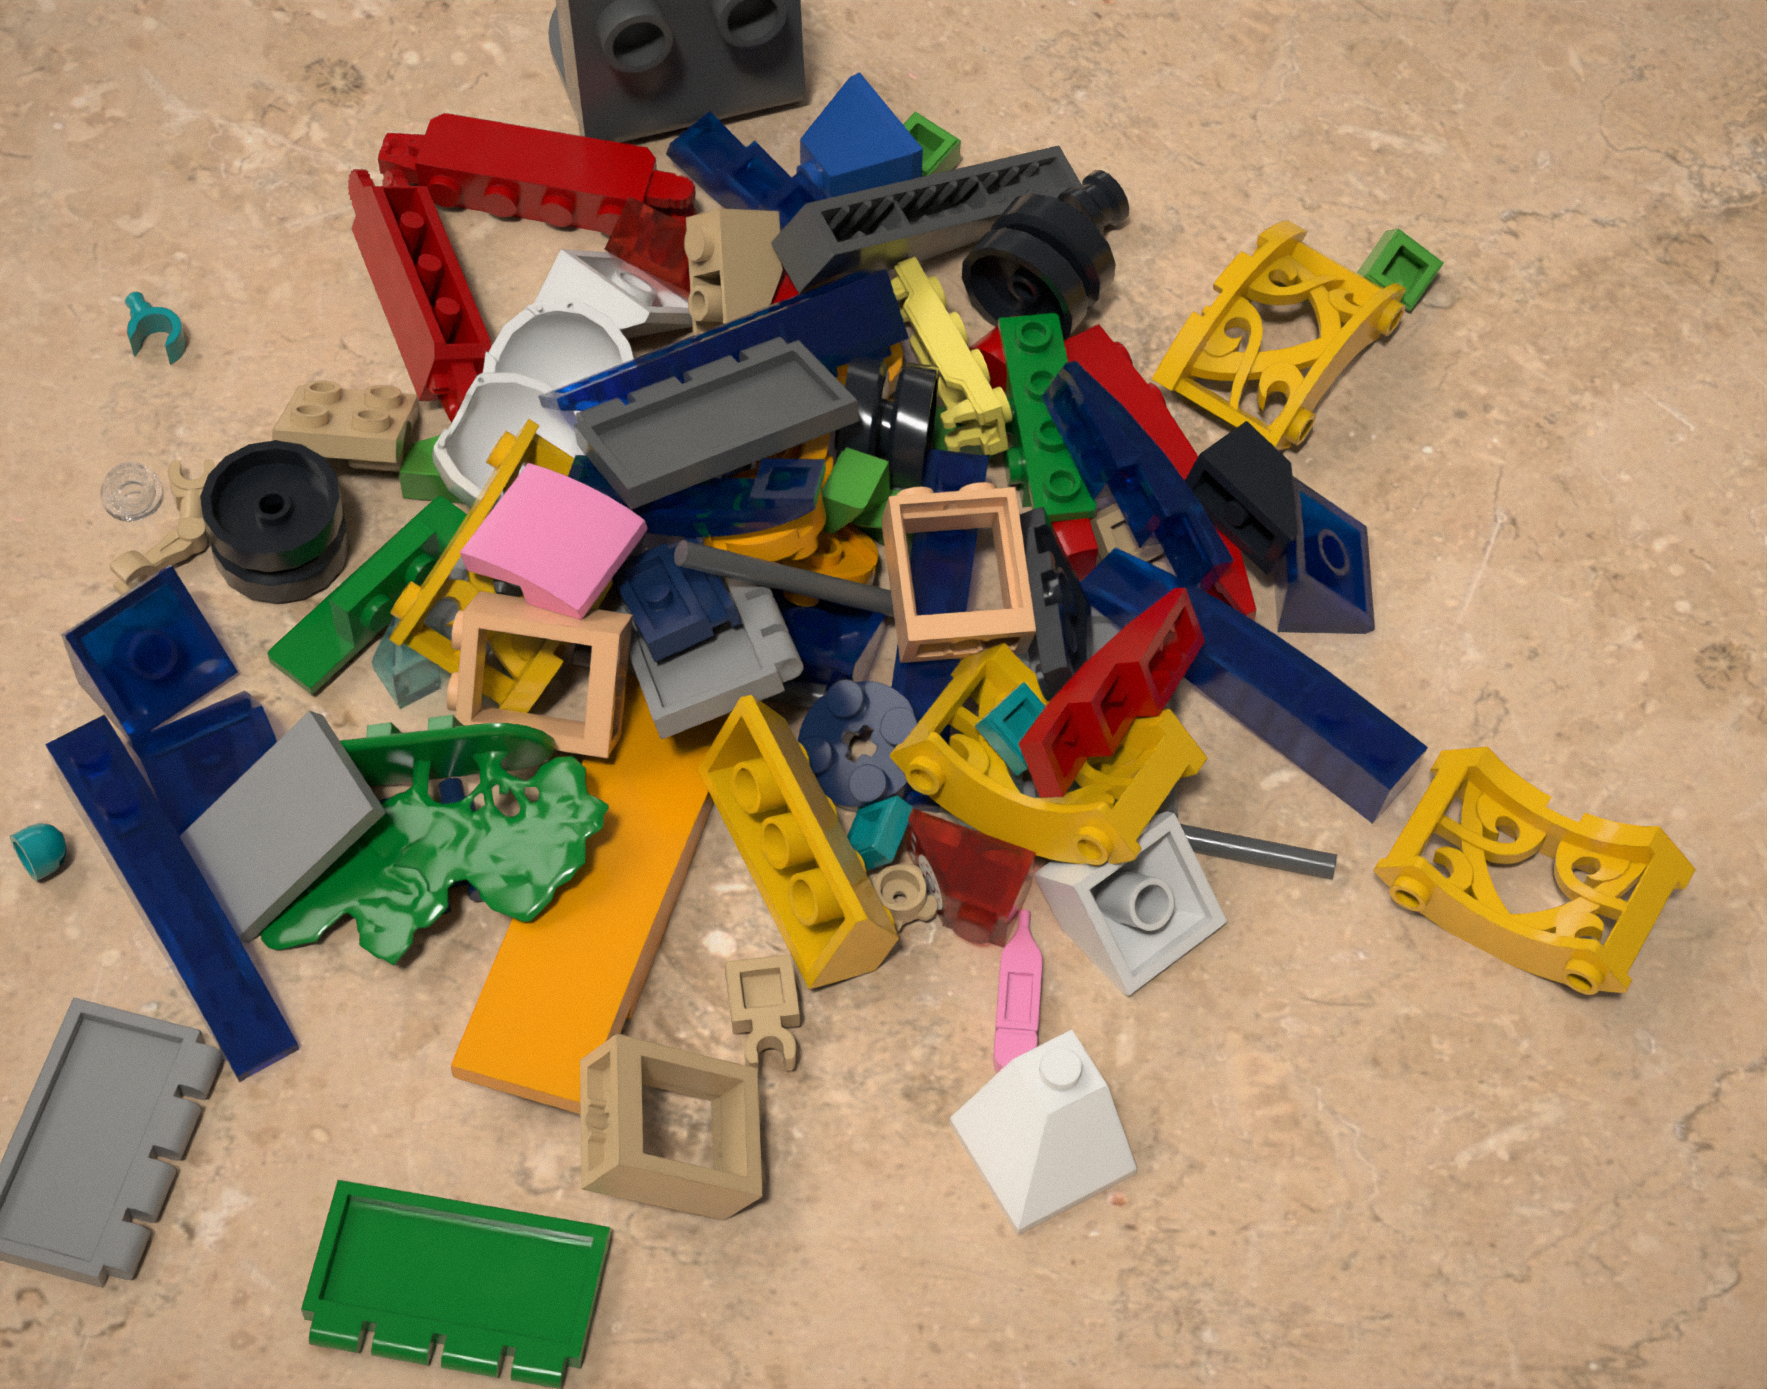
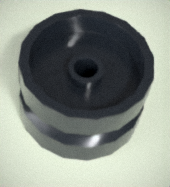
[961,193,1116,341]
[834,356,939,491]
[200,440,350,603]

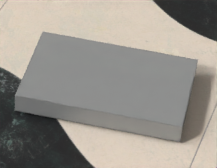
[175,711,386,943]

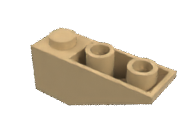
[684,209,783,369]

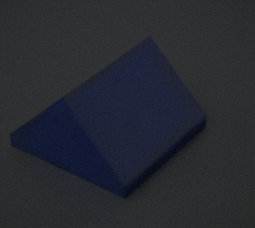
[1274,476,1375,634]
[61,565,238,743]
[770,588,888,692]
[126,690,277,848]

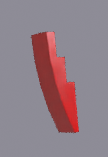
[1018,587,1205,798]

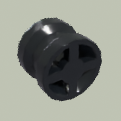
[1057,170,1130,234]

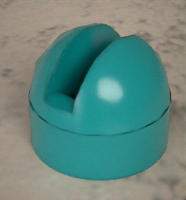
[10,823,67,882]

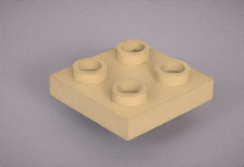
[272,380,419,472]

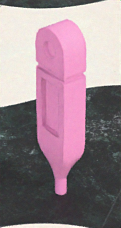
[993,910,1042,1073]

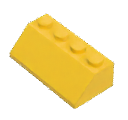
[697,695,899,989]

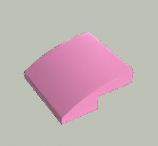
[460,463,648,620]

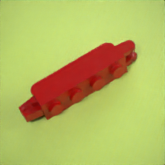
[378,113,697,240]
[348,169,491,423]

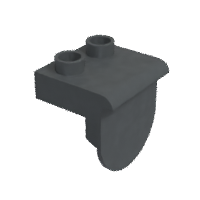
[548,0,805,143]

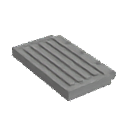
[607,533,803,740]
[0,997,224,1288]

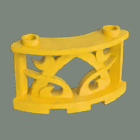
[1152,220,1406,451]
[389,419,657,713]
[890,643,1208,865]
[1373,746,1696,995]

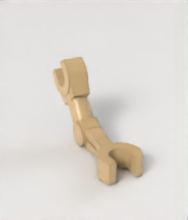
[110,459,216,604]

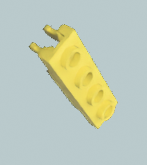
[870,256,1012,456]

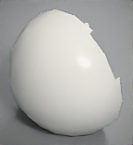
[483,298,638,415]
[432,372,589,515]

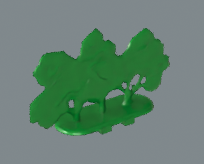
[261,715,609,966]

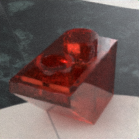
[604,196,690,292]

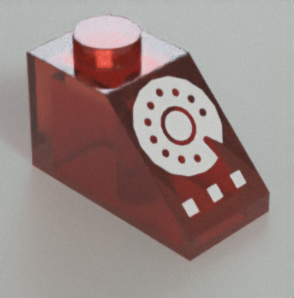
[906,808,1036,948]

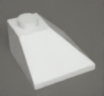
[533,249,693,339]
[1033,811,1227,996]
[949,1030,1137,1236]

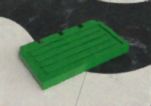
[301,1180,612,1389]

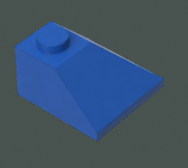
[796,72,923,200]

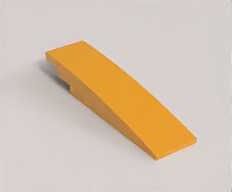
[451,675,731,1114]

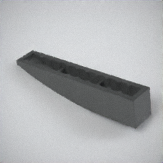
[771,145,1082,293]

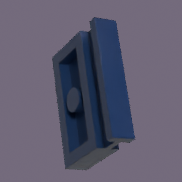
[612,531,741,662]

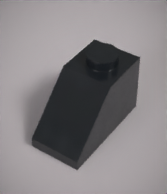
[1179,421,1298,575]

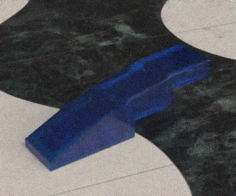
[666,111,852,291]
[1041,361,1234,596]

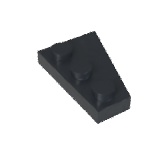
[1019,506,1091,702]

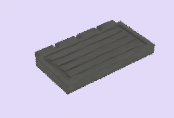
[574,337,860,510]

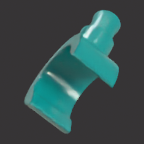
[125,292,186,365]

